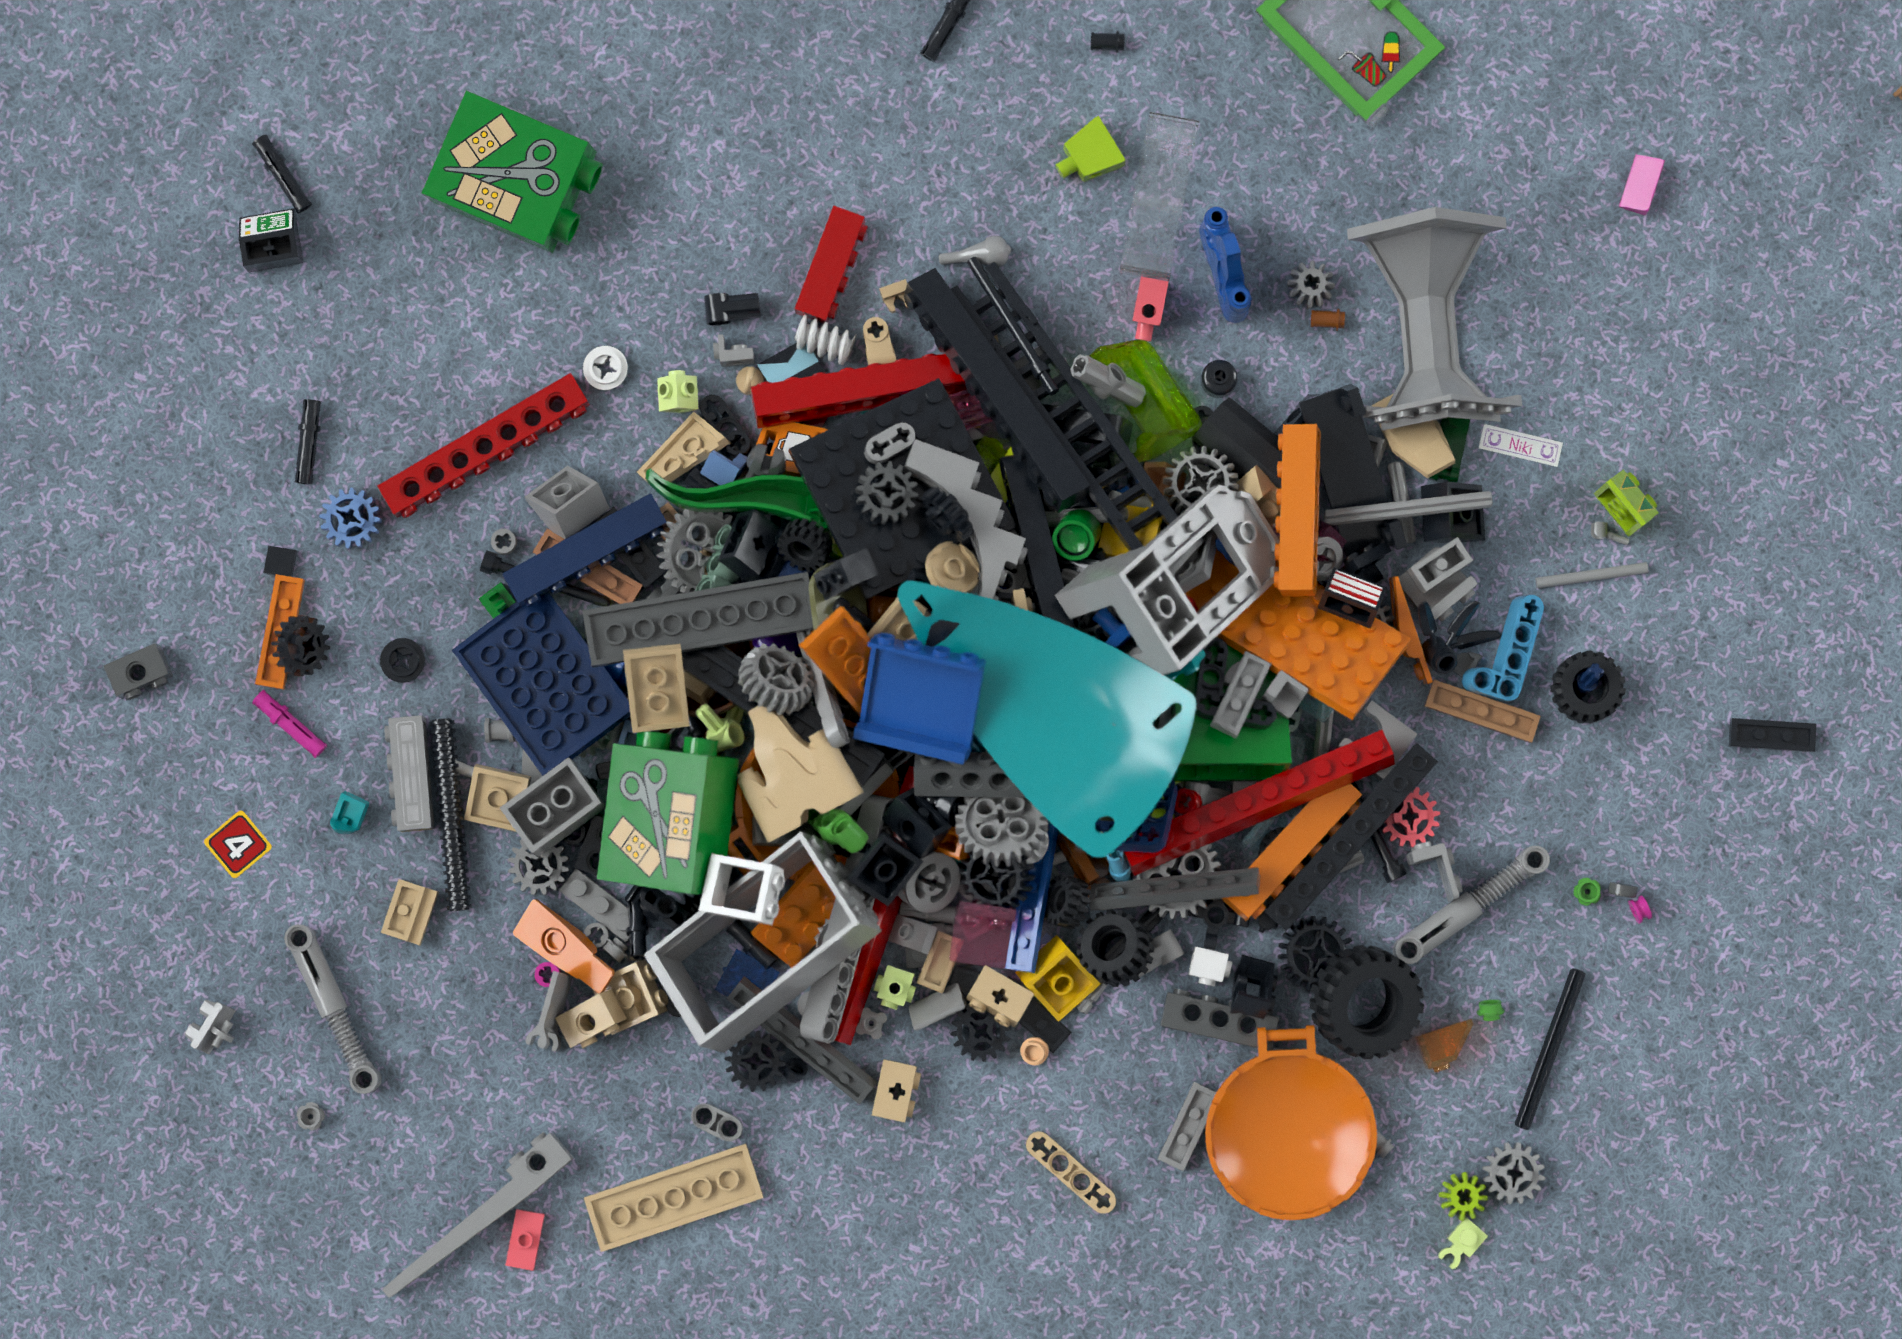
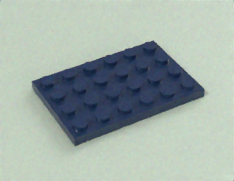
[452,592,631,776]

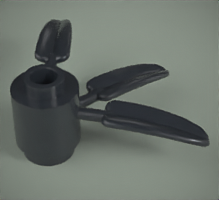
[1418,601,1501,674]

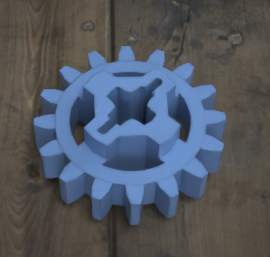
[319,488,382,549]

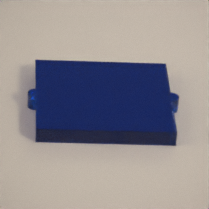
[714,949,780,997]

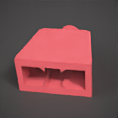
[1132,276,1169,342]

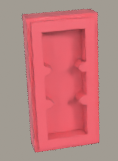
[505,1209,545,1271]

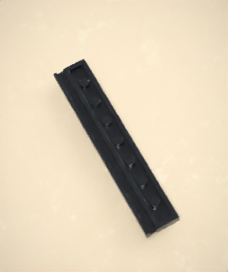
[681,646,885,788]

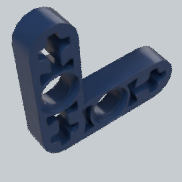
[1095,778,1178,853]

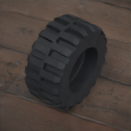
[1309,945,1424,1059]

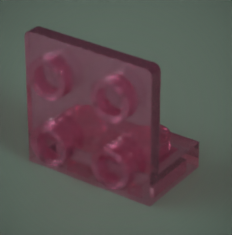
[949,901,1016,969]

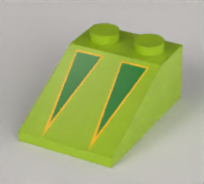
[1593,469,1659,537]

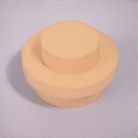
[1020,1037,1049,1065]

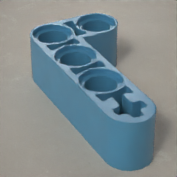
[1462,595,1544,701]

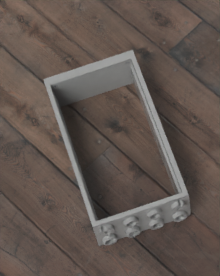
[644,832,881,1053]

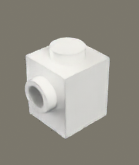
[1188,947,1232,987]

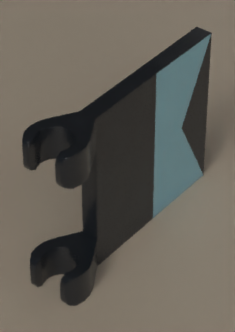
[757,343,826,424]

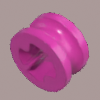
[1628,895,1652,924]
[535,962,561,987]

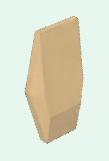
[1372,394,1455,479]

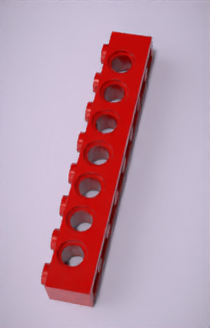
[377,373,590,518]

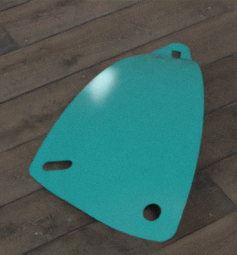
[898,581,1196,857]

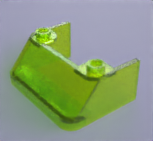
[1089,339,1202,462]

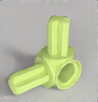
[696,704,744,753]

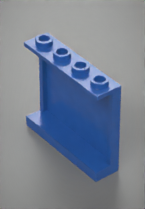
[853,633,986,764]

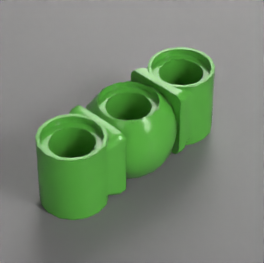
[807,808,868,853]

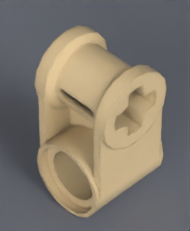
[863,317,896,365]

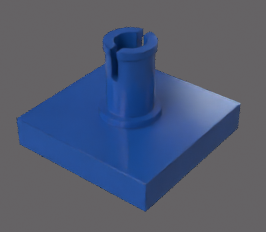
[1092,607,1132,650]

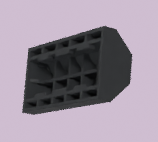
[1193,397,1282,488]

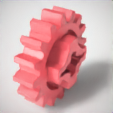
[1382,787,1440,848]

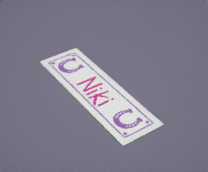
[1479,424,1563,467]

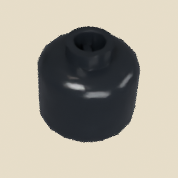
[1200,360,1238,398]

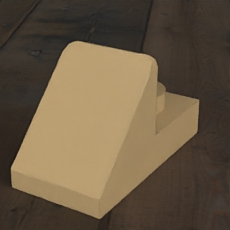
[1236,465,1281,526]

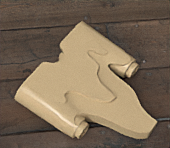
[737,706,864,843]

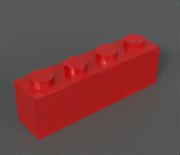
[794,205,868,324]

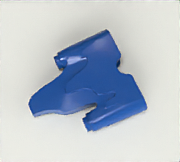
[1199,207,1252,323]

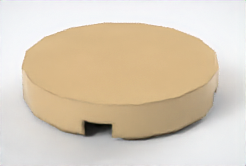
[925,541,980,593]

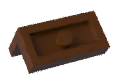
[1056,833,1110,886]

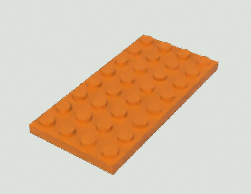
[1184,548,1411,720]

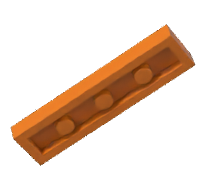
[255,574,305,690]

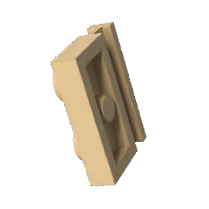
[381,879,439,946]

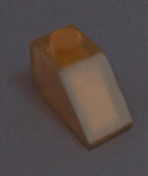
[1415,1019,1473,1073]

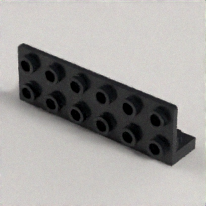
[1299,384,1407,557]

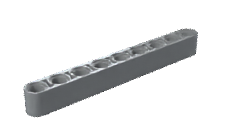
[800,794,894,1043]

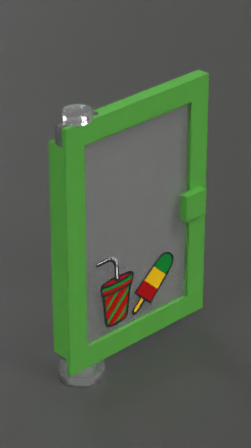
[1255,0,1445,129]

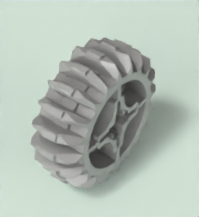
[1163,446,1239,514]
[738,643,815,715]

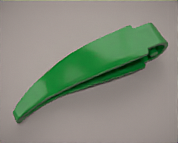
[645,468,830,533]

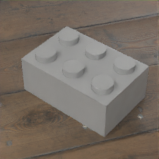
[500,757,606,857]

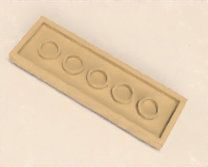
[584,1144,764,1252]

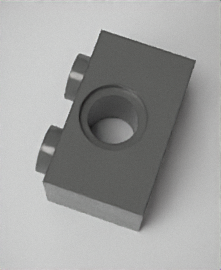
[103,643,173,700]

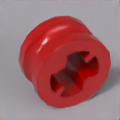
[1175,788,1202,814]

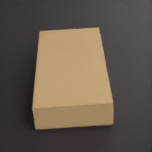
[917,931,964,994]

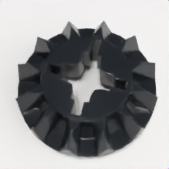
[380,638,426,683]

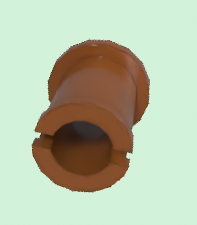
[1311,309,1345,331]

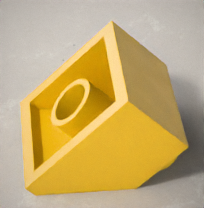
[1015,935,1100,1022]

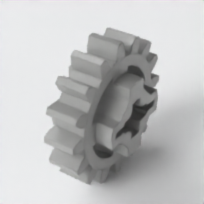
[508,839,570,895]
[1482,1142,1545,1204]

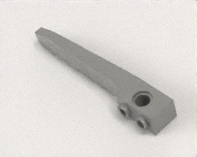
[382,1132,574,1298]

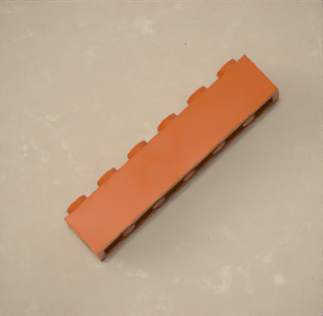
[1274,424,1321,597]
[1221,784,1363,921]

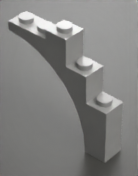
[902,439,1027,601]

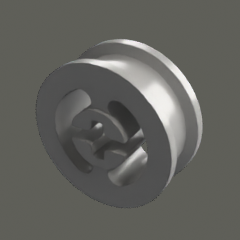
[898,851,960,913]

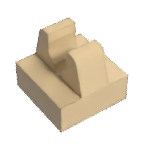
[879,279,909,314]

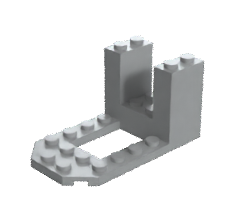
[1055,484,1280,675]

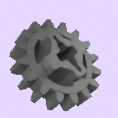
[855,461,918,525]

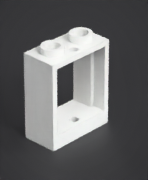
[699,854,785,925]

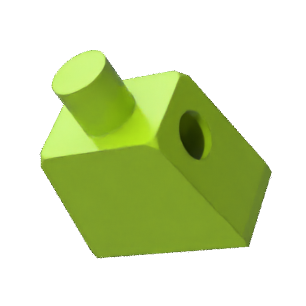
[1055,115,1126,182]

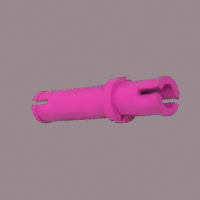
[252,690,327,758]

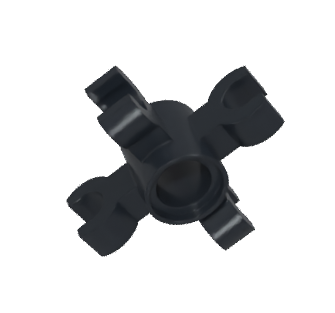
[1188,899,1250,950]

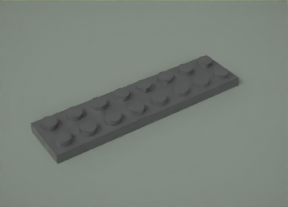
[582,572,814,668]

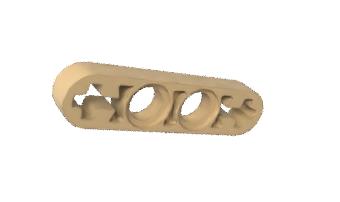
[1026,1131,1116,1214]

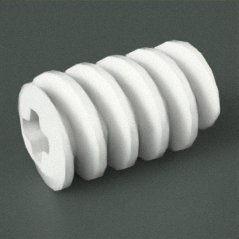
[795,314,857,365]

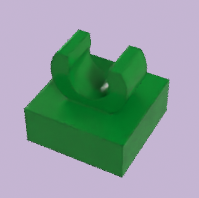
[478,582,516,619]

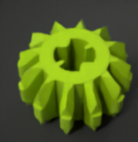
[1438,1172,1488,1221]

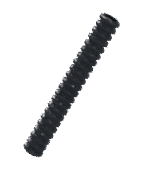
[429,718,472,911]

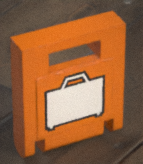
[756,423,828,477]

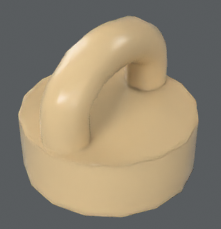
[736,367,764,395]

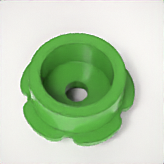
[1573,878,1601,906]
[1477,999,1505,1021]

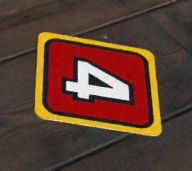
[204,810,272,878]

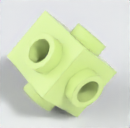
[657,370,698,413]
[874,965,916,1010]

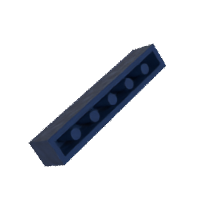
[502,493,668,607]

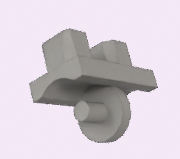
[184,1000,236,1054]

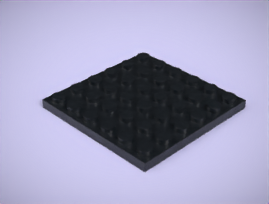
[788,378,1017,601]

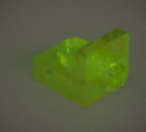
[975,436,1007,474]

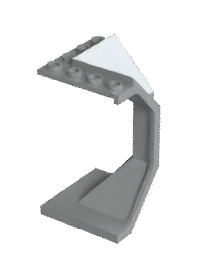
[1347,207,1522,431]

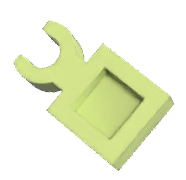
[1438,1217,1488,1269]

